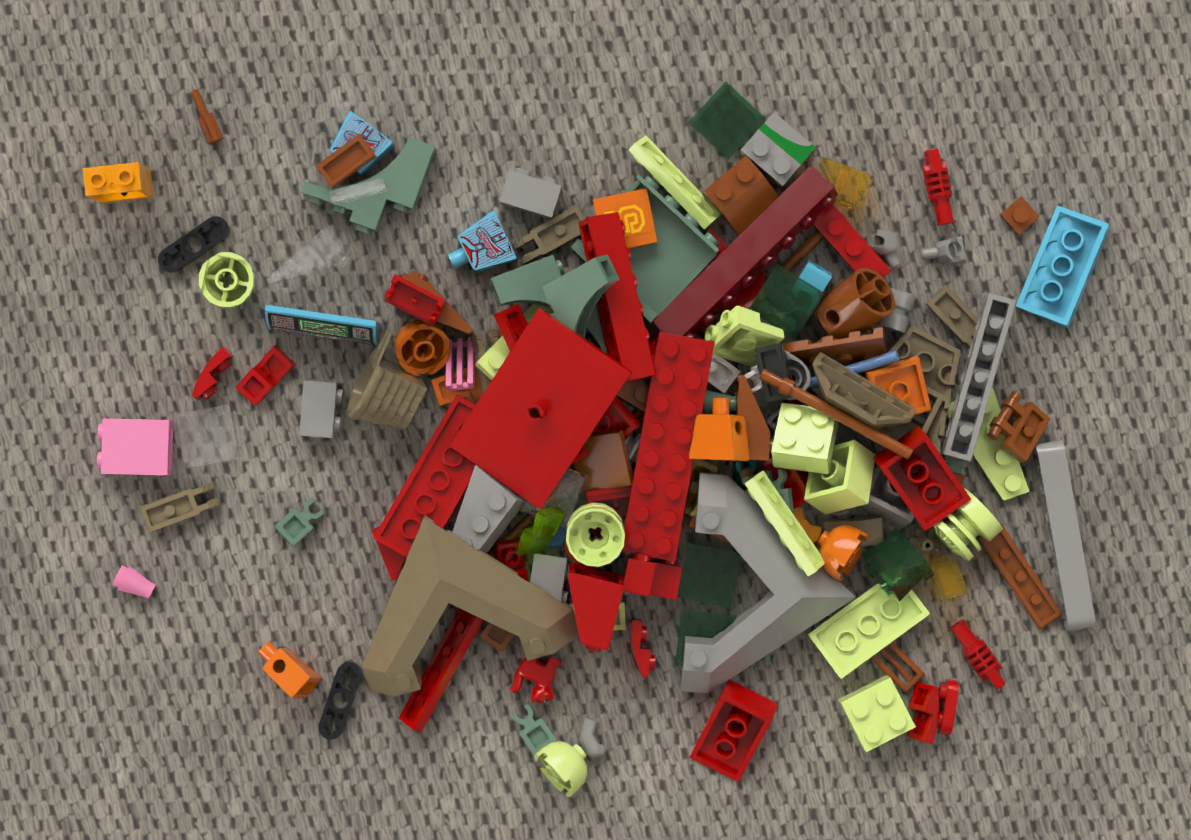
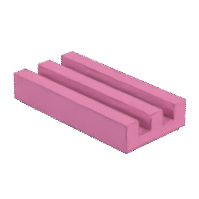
[446,337,475,391]

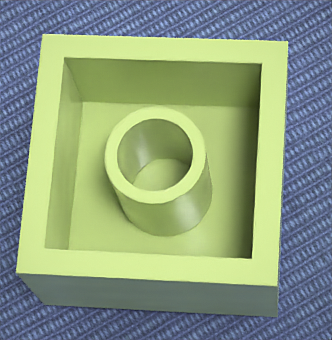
[771,403,838,474]
[804,440,876,515]
[838,675,916,752]

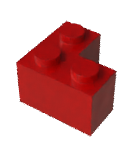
[623,553,682,600]

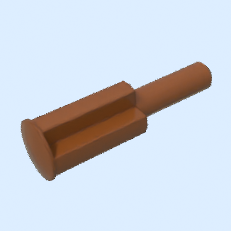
[191,89,224,145]

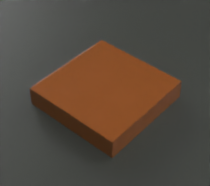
[574,430,634,492]

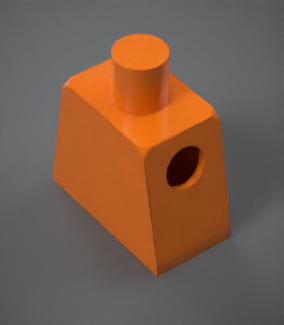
[689,398,749,461]
[258,641,323,699]

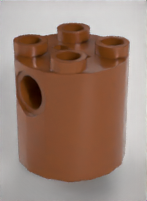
[813,268,895,339]

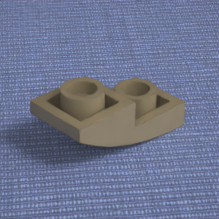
[824,515,884,547]

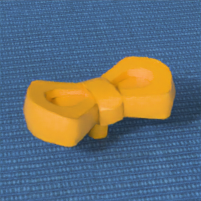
[793,506,822,543]

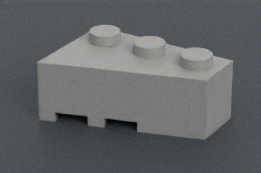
[452,465,527,554]

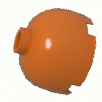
[394,320,450,376]
[817,525,869,581]

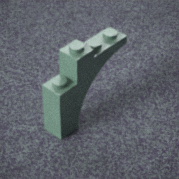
[301,137,436,235]
[489,255,607,354]
[542,255,620,338]

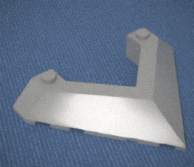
[680,472,856,694]

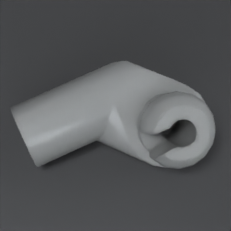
[579,717,605,758]

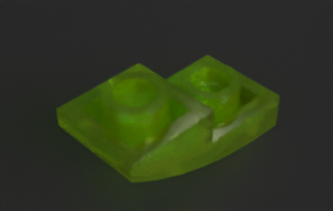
[517,507,565,556]

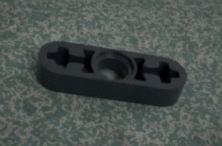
[158,216,230,273]
[319,661,362,739]

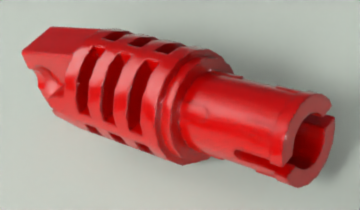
[922,148,955,226]
[950,619,1006,690]

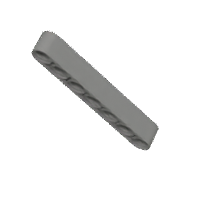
[1033,440,1095,632]

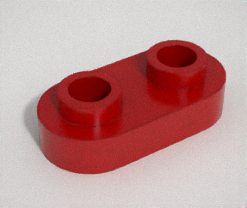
[937,679,959,735]

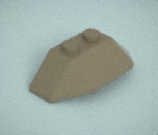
[813,352,917,429]

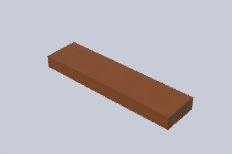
[977,523,1063,629]

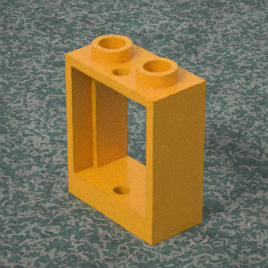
[83,162,154,203]

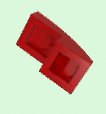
[235,345,296,406]
[908,682,939,745]

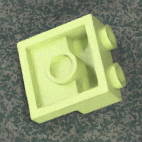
[705,306,784,367]

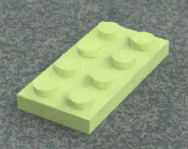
[808,569,930,679]

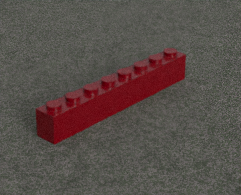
[652,165,838,338]

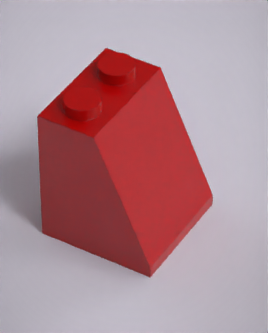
[568,562,624,652]

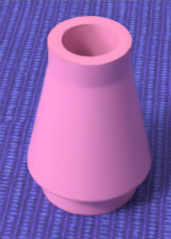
[112,565,156,599]

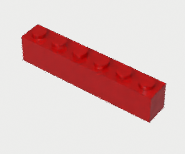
[578,212,655,383]

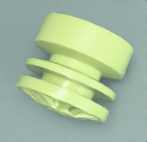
[933,488,1003,562]
[566,502,625,567]

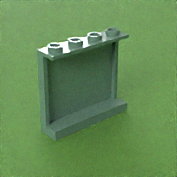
[571,175,720,324]

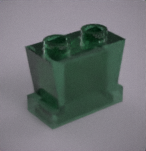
[861,527,935,602]

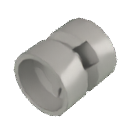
[875,288,916,334]

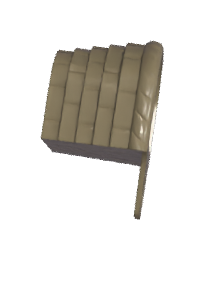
[347,328,427,430]

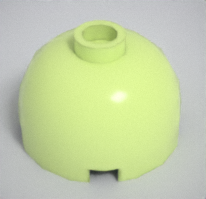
[199,252,255,308]
[534,741,587,797]

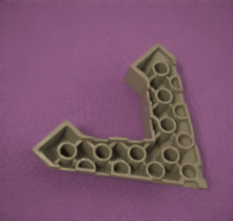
[361,515,579,697]

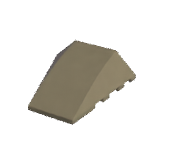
[865,325,961,453]

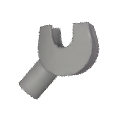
[871,229,900,268]
[922,236,965,264]

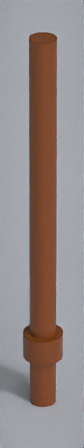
[759,369,913,460]

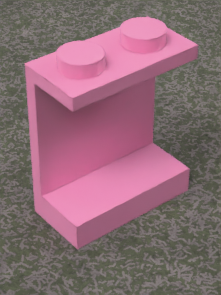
[97,418,173,475]

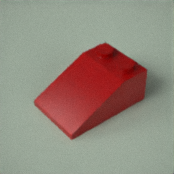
[873,426,971,531]
[689,679,778,782]

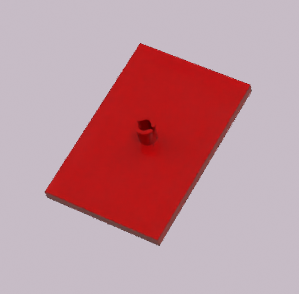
[450,308,632,510]

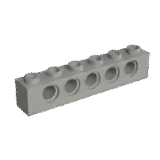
[940,293,1016,462]

